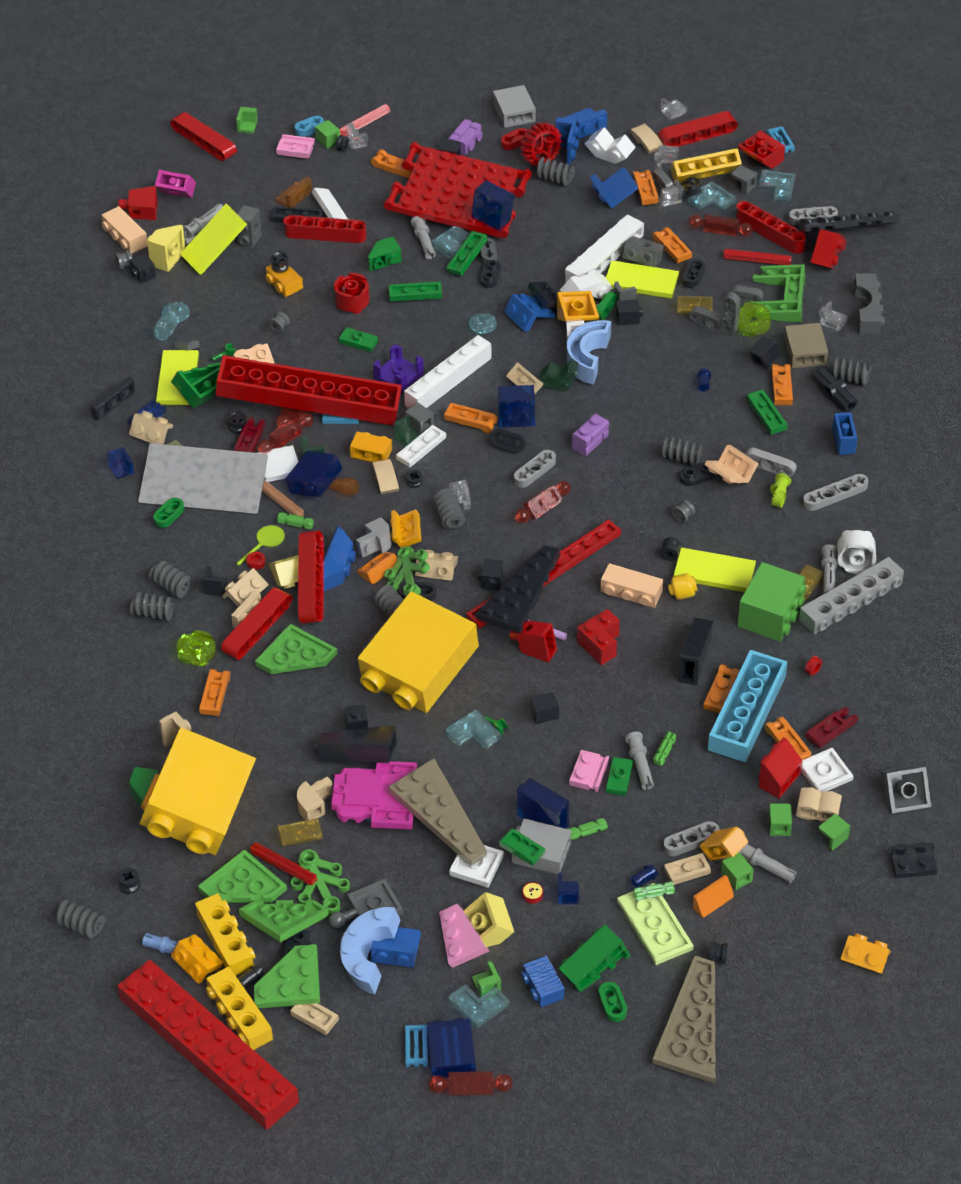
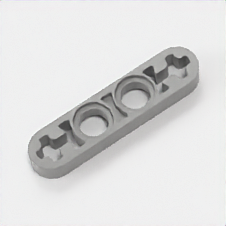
[803,474,868,511]

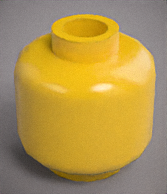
[668,573,698,600]

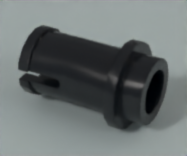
[237,964,264,990]

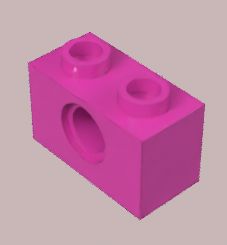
[155,170,196,198]

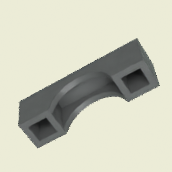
[854,273,885,334]

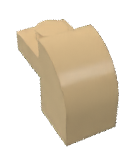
[297,777,333,824]

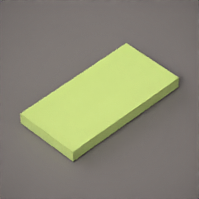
[617,883,694,965]

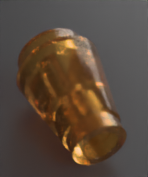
[330,478,359,496]

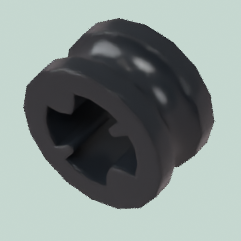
[335,135,350,152]
[406,470,423,488]

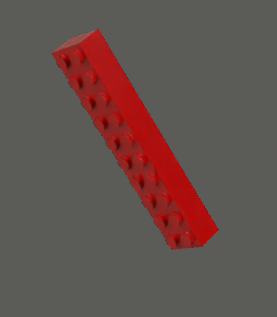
[216,355,402,426]
[117,960,299,1130]

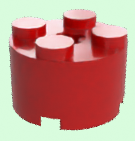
[334,273,370,314]

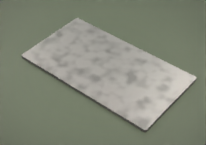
[138,443,268,515]

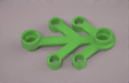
[384,546,430,597]
[291,849,350,915]

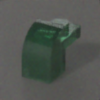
[538,359,578,391]

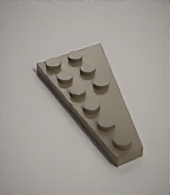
[388,759,487,866]
[653,956,716,1084]

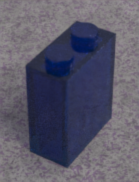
[285,451,342,498]
[516,777,570,829]
[427,1018,476,1079]

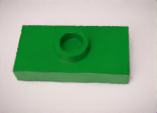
[339,327,378,352]
[606,757,633,796]
[499,828,545,866]

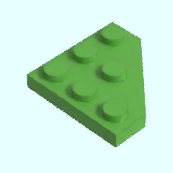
[255,624,338,674]
[198,850,287,903]
[239,900,329,942]
[254,944,320,1008]

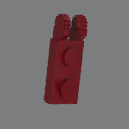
[233,417,266,453]
[805,707,859,749]

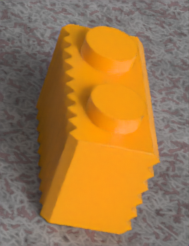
[265,265,303,297]
[350,432,392,462]
[700,826,748,861]

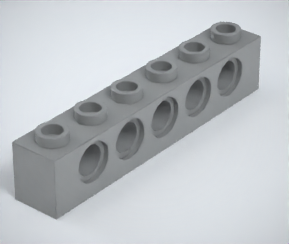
[799,557,904,634]

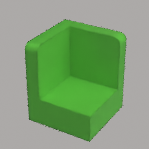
[236,107,258,133]
[315,120,340,149]
[769,804,792,836]
[819,814,850,851]
[721,853,754,890]
[472,961,501,999]

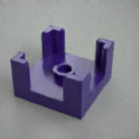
[373,344,424,394]

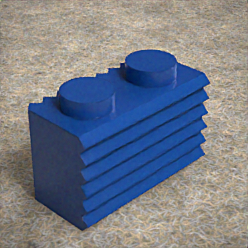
[832,412,858,455]
[521,956,564,1007]

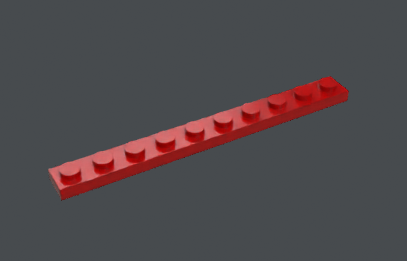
[466,519,621,629]

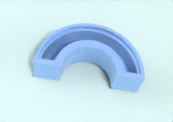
[567,320,611,385]
[340,907,400,995]

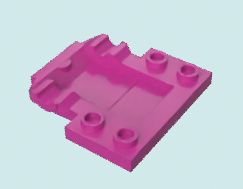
[332,761,417,829]

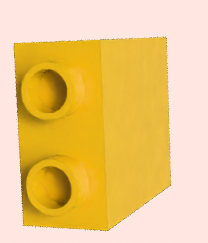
[358,591,479,714]
[140,727,256,855]

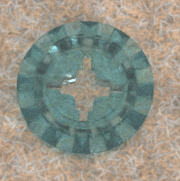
[162,301,190,323]
[469,312,497,334]
[154,314,178,341]

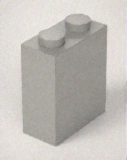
[493,85,536,128]
[509,819,571,875]

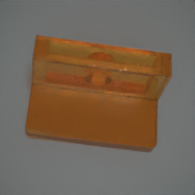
[276,176,312,207]

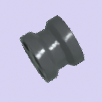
[116,250,132,270]
[268,311,290,334]
[672,500,695,523]

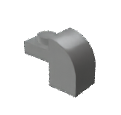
[356,517,392,558]

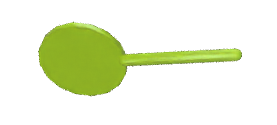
[237,525,285,566]

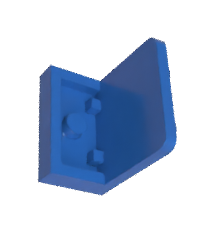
[564,108,607,139]
[556,117,579,165]
[590,167,638,208]
[504,294,556,332]
[371,927,421,968]

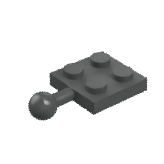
[329,879,403,929]

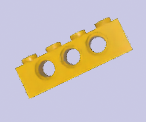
[670,149,742,184]
[195,894,255,976]
[205,966,273,1050]

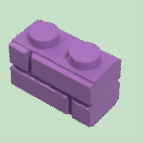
[448,119,483,156]
[572,414,609,456]

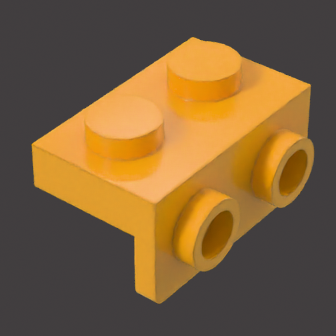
[390,509,422,548]
[841,933,891,974]
[171,934,224,984]

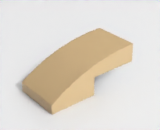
[630,124,663,154]
[372,459,399,495]

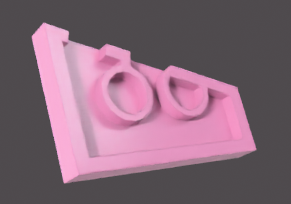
[439,904,489,968]

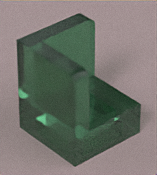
[394,415,420,447]
[300,437,325,464]

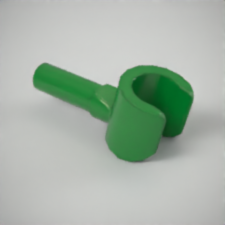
[211,343,236,361]
[484,716,509,735]

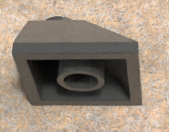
[880,766,931,813]

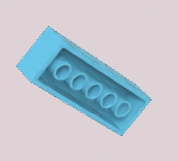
[708,650,787,763]

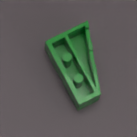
[171,362,221,409]
[559,924,631,992]

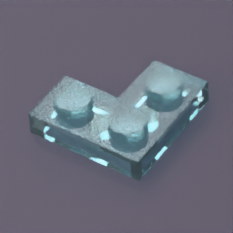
[760,170,796,201]
[688,181,736,210]
[432,226,468,259]
[445,710,501,749]
[449,984,510,1029]

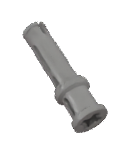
[183,204,223,238]
[411,217,436,259]
[821,545,838,594]
[625,732,654,790]
[738,844,797,884]

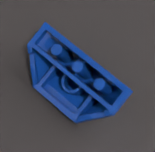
[324,525,356,591]

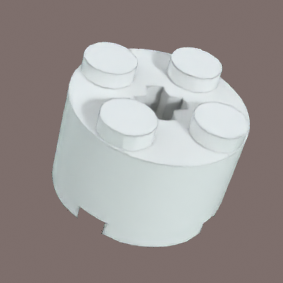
[837,530,876,574]

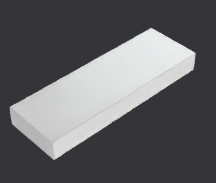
[312,188,348,219]
[396,425,446,468]

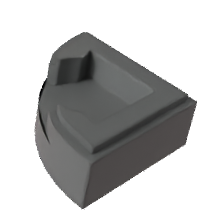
[174,340,200,351]

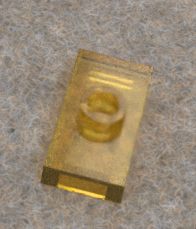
[677,296,713,313]
[799,565,824,601]
[278,818,323,847]

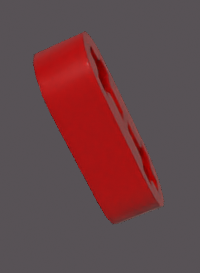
[501,128,527,150]

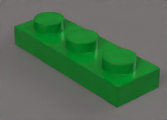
[446,231,488,276]
[389,281,442,302]
[746,389,788,435]

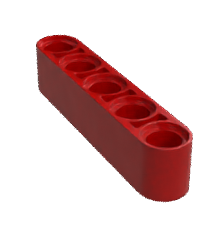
[658,111,738,149]
[170,112,237,162]
[736,201,806,254]
[283,215,367,243]
[298,530,324,624]
[221,587,293,660]

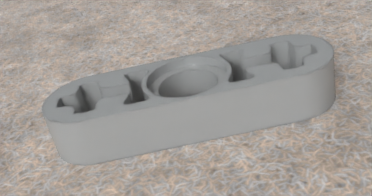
[789,206,838,225]
[745,448,797,478]
[514,450,556,488]
[663,821,719,856]

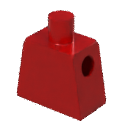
[119,186,158,220]
[510,620,557,663]

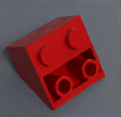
[738,130,785,168]
[758,737,803,799]

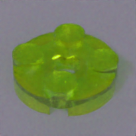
[738,302,771,337]
[177,630,216,667]

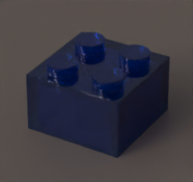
[471,180,514,231]
[497,385,535,428]

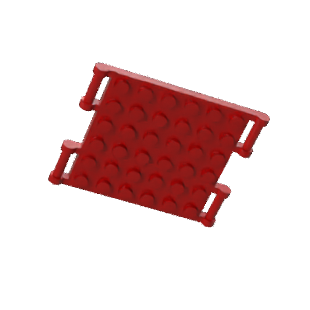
[383,142,532,238]

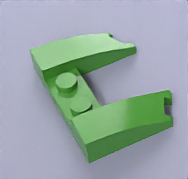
[750,264,806,322]

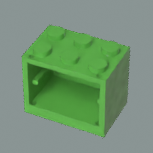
[738,562,807,642]

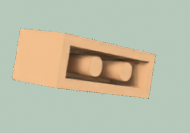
[101,206,148,254]
[601,563,663,608]

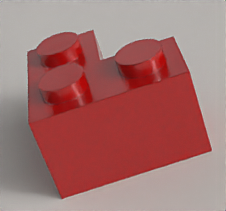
[811,229,847,269]
[577,609,620,665]

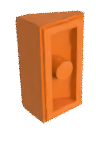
[356,552,397,584]
[693,875,734,917]

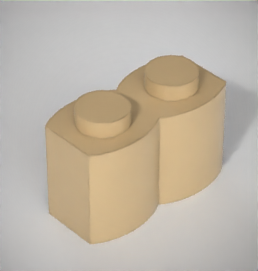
[796,787,842,823]

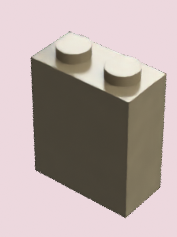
[784,323,828,368]

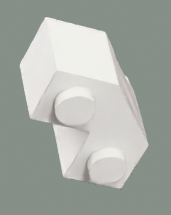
[585,127,635,164]
[560,270,613,300]

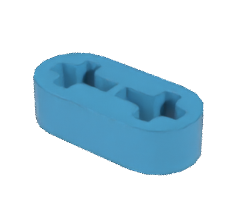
[295,116,324,137]

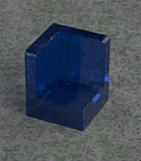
[107,447,134,479]
[558,873,579,905]

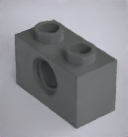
[237,205,262,248]
[622,236,664,267]

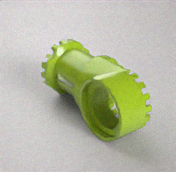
[770,473,792,508]

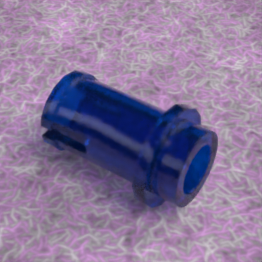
[697,368,711,392]
[630,864,658,888]

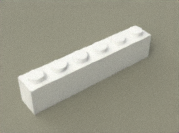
[565,214,644,282]
[404,335,491,408]

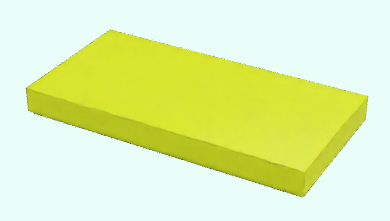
[180,204,247,275]
[606,260,679,299]
[156,350,199,405]
[674,548,756,592]

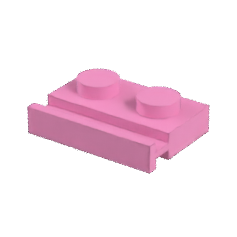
[276,134,315,159]
[569,750,609,792]

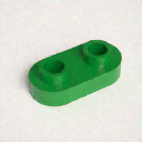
[596,291,617,320]
[153,497,184,528]
[599,982,627,1022]

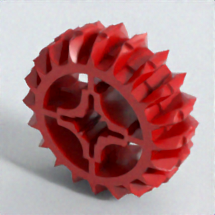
[520,122,563,167]

